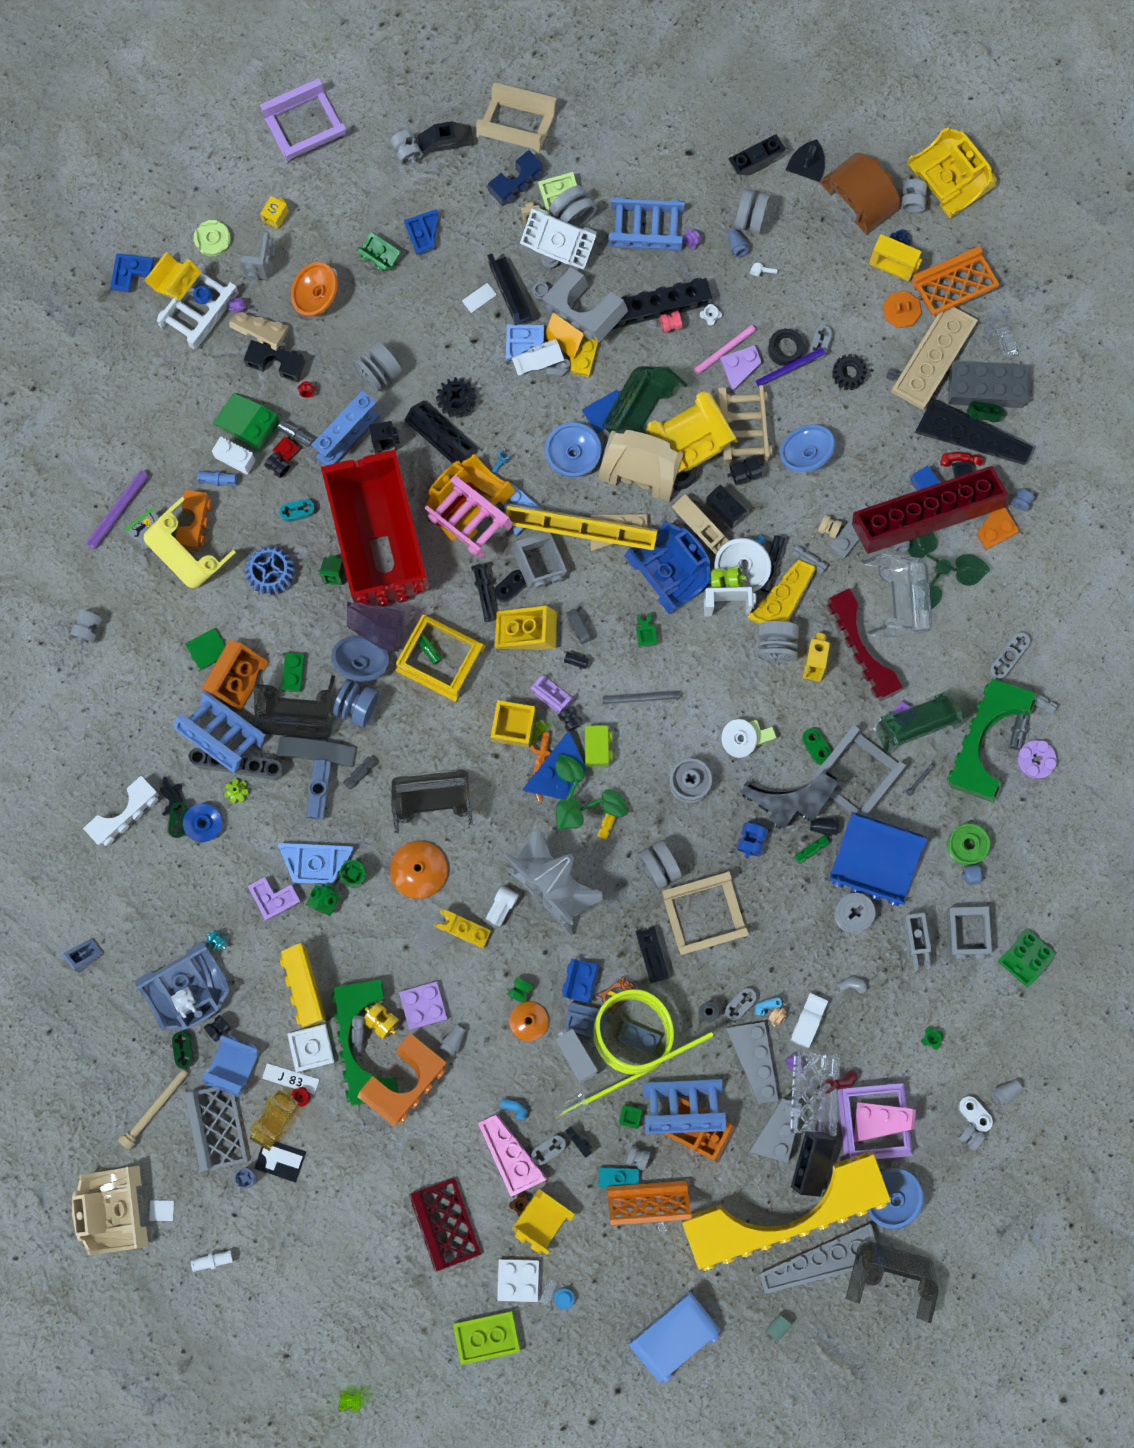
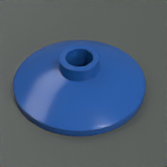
[183,804,222,842]

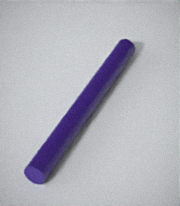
[755,347,825,387]

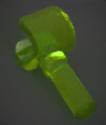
[530,720,548,745]

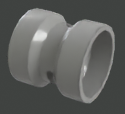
[957,1123,985,1152]
[625,1145,651,1171]

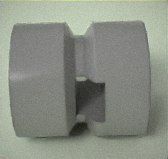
[901,179,927,213]

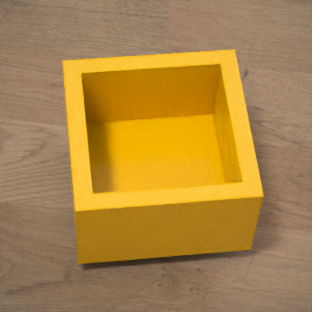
[490,700,536,748]

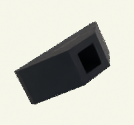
[418,121,474,153]
[728,134,785,175]

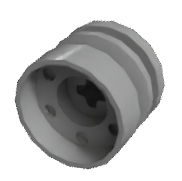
[353,341,402,392]
[757,621,799,663]

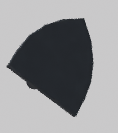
[786,139,825,182]

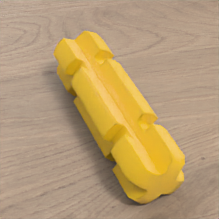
[597,813,616,840]

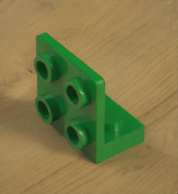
[997,929,1056,988]

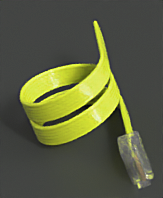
[552,989,713,1123]

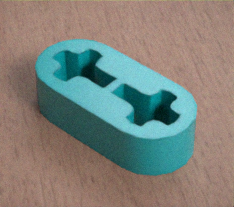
[279,499,315,522]

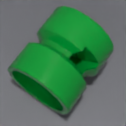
[340,860,367,888]

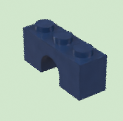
[488,150,544,207]

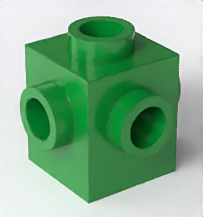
[306,883,340,916]

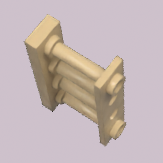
[717,385,772,465]

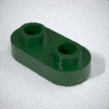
[967,401,1004,423]

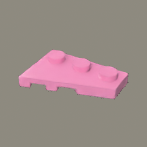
[854,1102,916,1143]

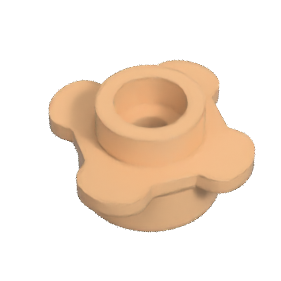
[769,1008,786,1027]

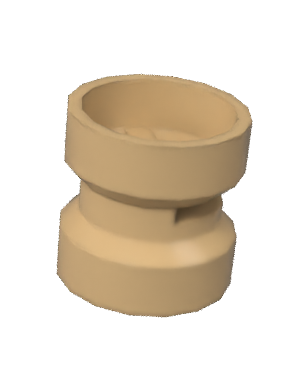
[818,515,842,539]

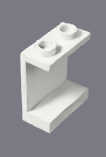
[704,587,756,616]

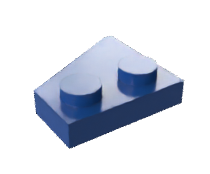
[404,209,438,255]

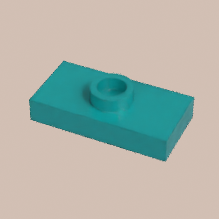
[598,1167,639,1188]

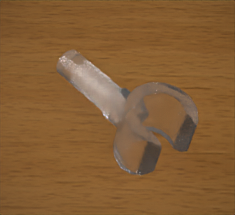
[656,1211,680,1234]

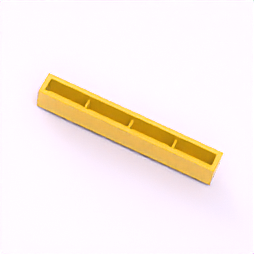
[505,504,658,550]

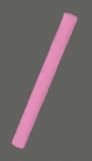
[694,325,756,375]

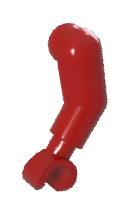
[940,452,983,467]

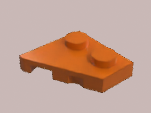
[976,508,1019,550]

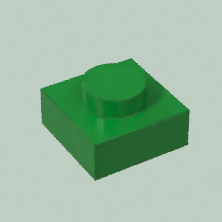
[618,1105,642,1129]

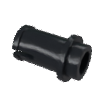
[564,651,589,670]

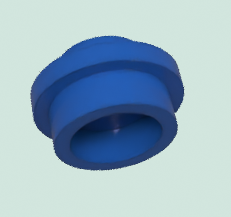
[193,286,212,304]

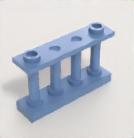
[608,197,684,251]
[311,391,380,466]
[173,691,265,773]
[643,1079,726,1134]

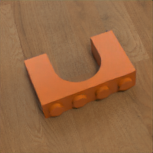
[358,1033,447,1127]

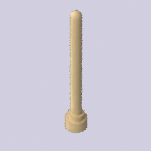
[118,1070,188,1150]

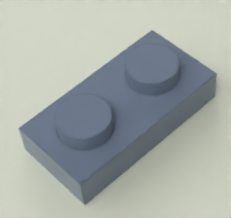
[617,1021,661,1054]

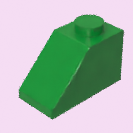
[320,555,344,585]

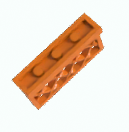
[912,246,1000,316]
[607,1181,691,1225]

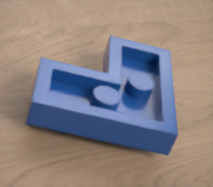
[110,253,154,293]

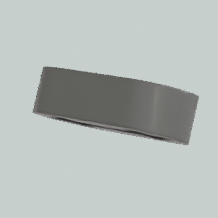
[566,609,590,644]

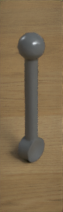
[906,763,934,796]

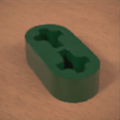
[167,802,188,838]
[172,1031,194,1069]

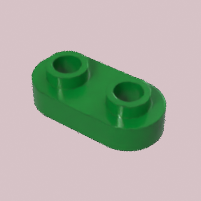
[802,729,831,765]

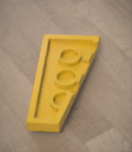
[747,560,816,624]

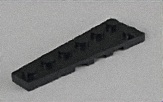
[915,399,1033,465]

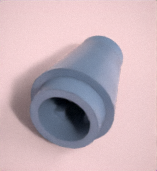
[728,229,749,257]

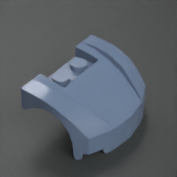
[135,941,229,1030]

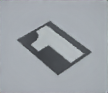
[254,1138,306,1183]

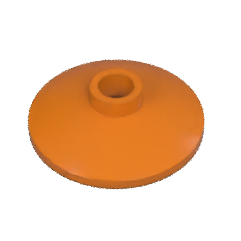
[509,1002,549,1041]

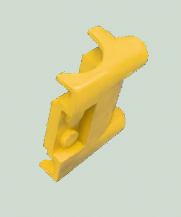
[907,127,997,219]
[645,391,738,474]

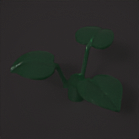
[907,533,990,613]

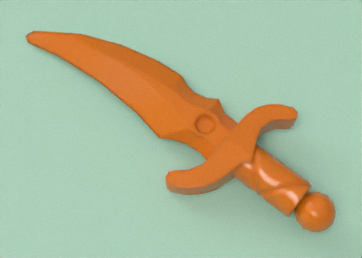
[530,731,550,803]

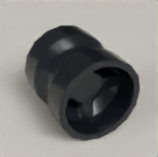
[264,452,291,478]
[558,706,584,732]
[204,1015,231,1042]

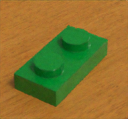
[281,652,305,693]

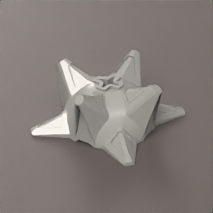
[502,831,603,936]

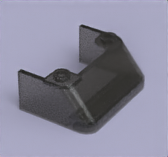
[253,669,336,739]
[391,770,473,833]
[845,1241,939,1323]

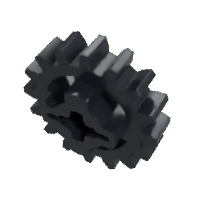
[436,377,477,418]

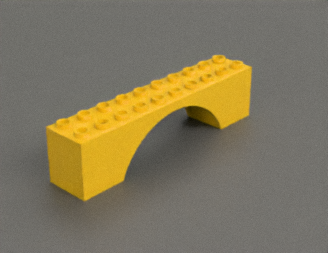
[682,1151,891,1271]

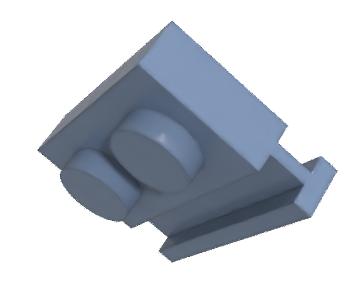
[563,1003,608,1038]

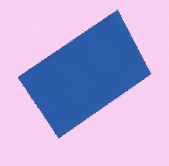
[582,389,632,434]

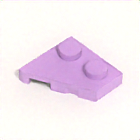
[720,346,761,391]

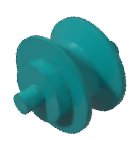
[206,930,227,951]

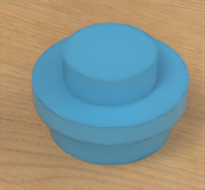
[554,1288,574,1309]

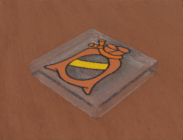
[593,966,641,1021]

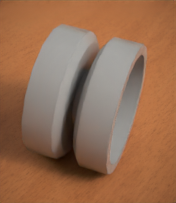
[549,185,597,228]
[734,188,770,234]
[669,758,712,804]
[638,840,682,890]

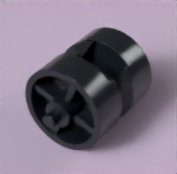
[727,454,764,486]

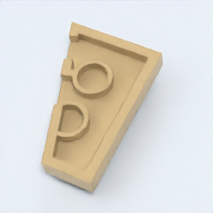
[229,312,288,350]

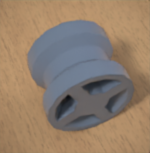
[1011,489,1035,512]

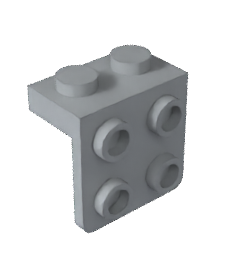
[241,231,275,280]

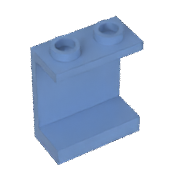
[202,1035,259,1098]

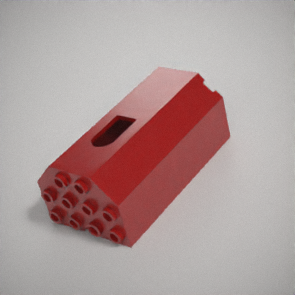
[321,449,429,607]

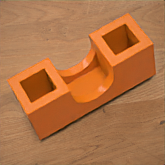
[175,490,212,552]

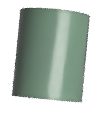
[765,1314,792,1341]

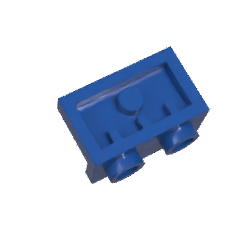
[562,958,600,1004]

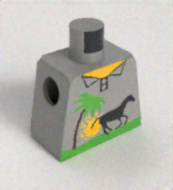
[124,507,159,553]

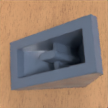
[62,938,103,973]

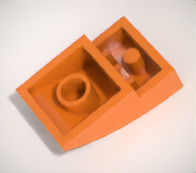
[664,1097,736,1163]

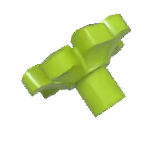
[224,779,249,803]

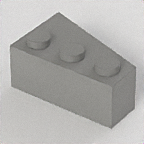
[747,1099,802,1163]

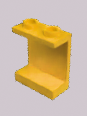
[144,252,202,301]
[511,1189,575,1255]

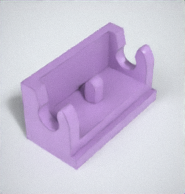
[530,675,574,714]

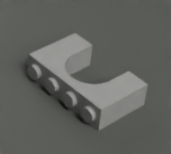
[542,267,628,343]
[555,1028,598,1085]

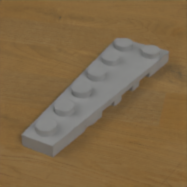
[759,1224,882,1294]

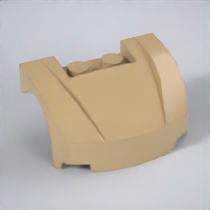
[598,430,683,502]
[72,1166,148,1255]

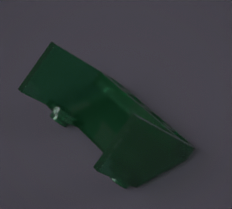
[603,366,688,434]
[875,692,965,755]

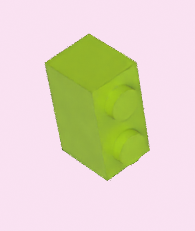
[585,726,612,767]

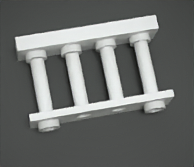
[157,263,239,351]

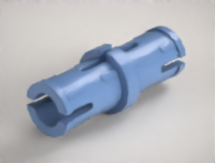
[198,471,237,486]

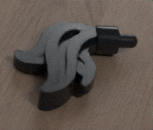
[160,777,183,816]

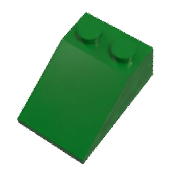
[213,393,280,452]

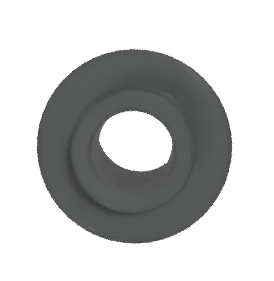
[698,1002,719,1023]

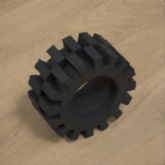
[832,354,867,391]

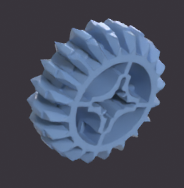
[244,545,295,596]

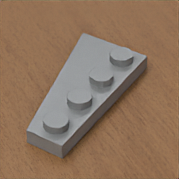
[726,1022,779,1104]

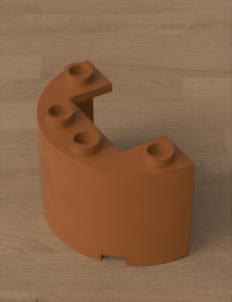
[819,152,902,235]

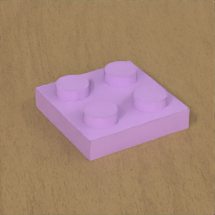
[399,981,448,1030]

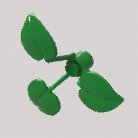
[555,755,629,830]

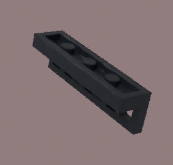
[487,253,533,326]
[404,400,478,464]

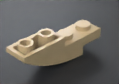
[672,494,729,555]

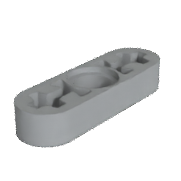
[989,633,1030,681]

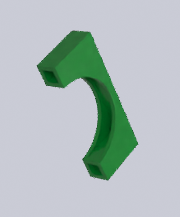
[331,979,399,1106]

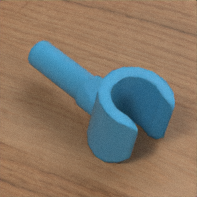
[491,450,510,475]

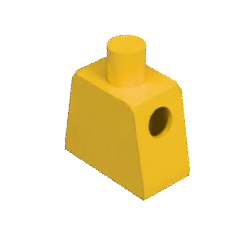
[802,633,830,682]

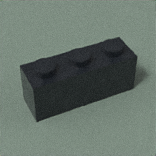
[790,1131,836,1197]

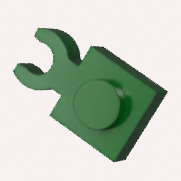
[636,613,658,648]

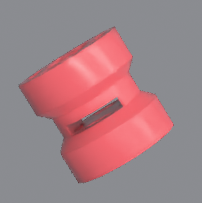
[660,311,682,333]

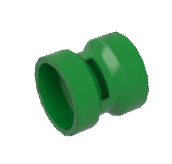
[507,977,533,1004]

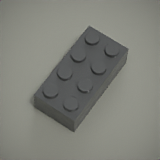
[948,361,1027,408]

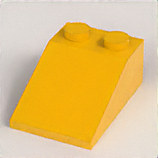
[495,606,557,650]

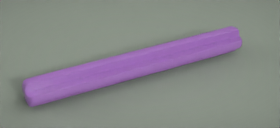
[86,470,149,549]

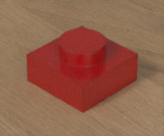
[273,436,300,462]

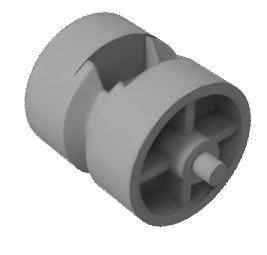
[390,130,423,165]
[69,609,102,645]

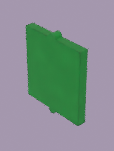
[185,628,225,671]

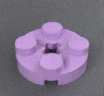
[1016,740,1056,780]

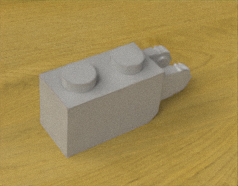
[902,913,931,971]

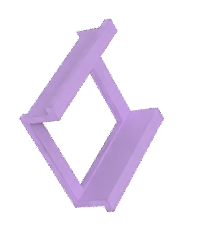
[260,78,346,163]
[837,1083,913,1160]

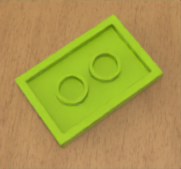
[453,1311,520,1365]

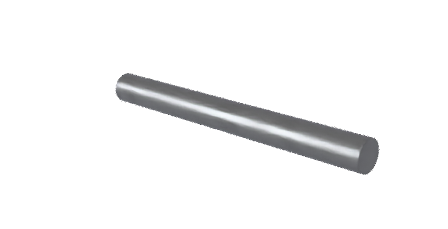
[603,691,680,704]

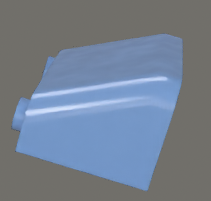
[628,1291,721,1383]

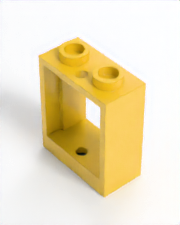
[869,234,922,282]

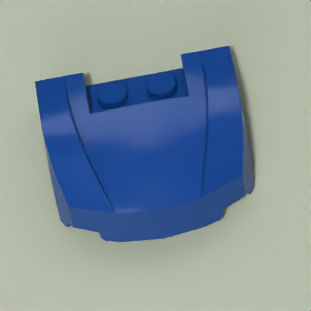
[624,521,711,614]

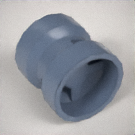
[234,1168,257,1188]

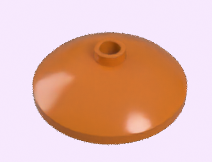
[291,262,338,317]
[390,841,448,899]

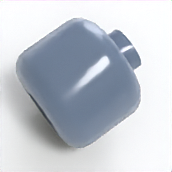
[961,865,982,885]

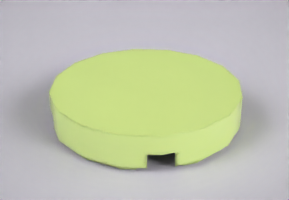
[194,220,231,256]

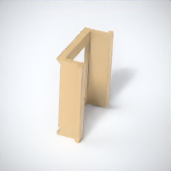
[476,82,557,153]
[662,872,749,955]

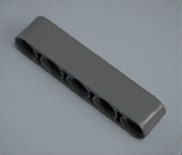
[189,748,284,780]

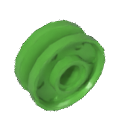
[947,824,990,866]

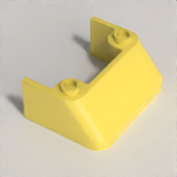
[143,497,236,588]

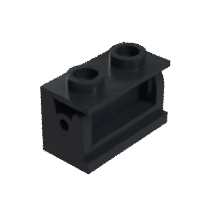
[369,421,400,454]
[706,484,747,529]

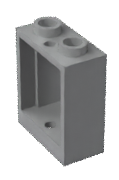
[511,532,567,589]
[947,907,992,960]

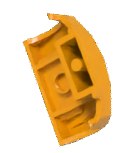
[425,454,516,546]

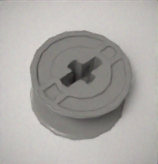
[834,893,876,934]

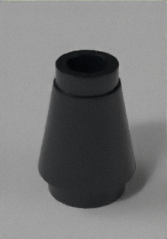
[810,818,839,837]

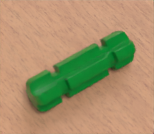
[794,836,829,864]

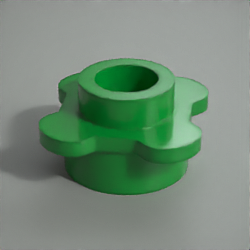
[921,1027,944,1050]

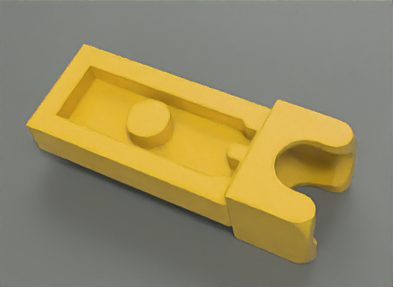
[434,909,491,948]

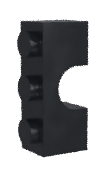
[243,340,306,382]

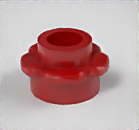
[297,381,316,398]
[291,1087,311,1107]

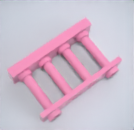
[425,475,513,558]

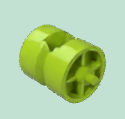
[709,566,746,588]

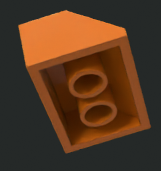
[201,640,268,711]

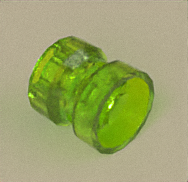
[339,1391,361,1413]

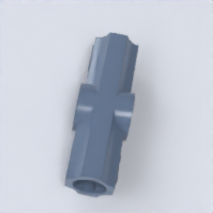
[307,760,331,820]

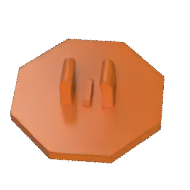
[882,291,922,328]

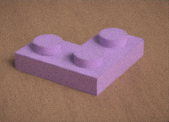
[248,877,301,921]

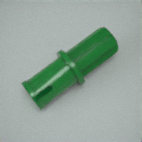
[417,631,443,665]

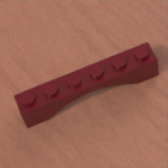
[827,588,903,702]

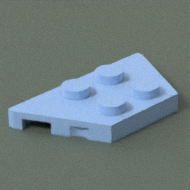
[278,843,353,885]

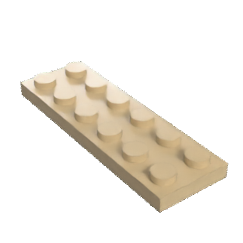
[891,303,978,410]

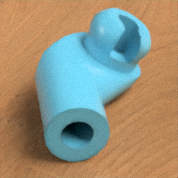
[754,998,782,1016]

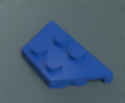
[522,732,587,800]

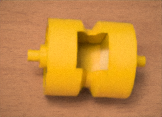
[364,1002,399,1039]

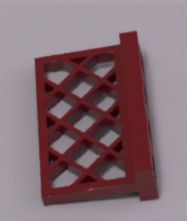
[409,1178,481,1272]

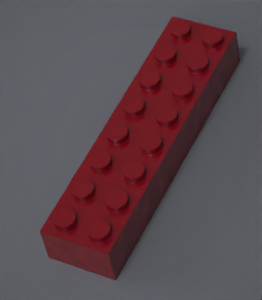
[852,466,1009,554]

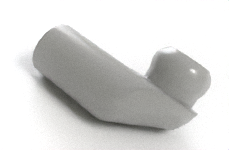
[544,358,570,377]
[836,977,867,993]

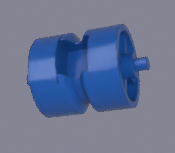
[736,821,768,859]

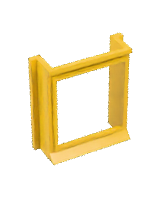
[395,614,486,702]

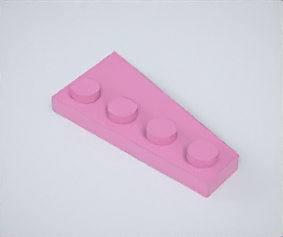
[478,1114,548,1197]

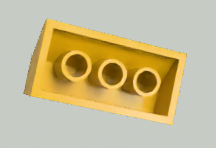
[279,943,327,1029]

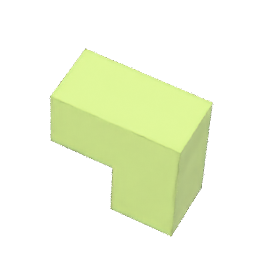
[749,720,776,747]

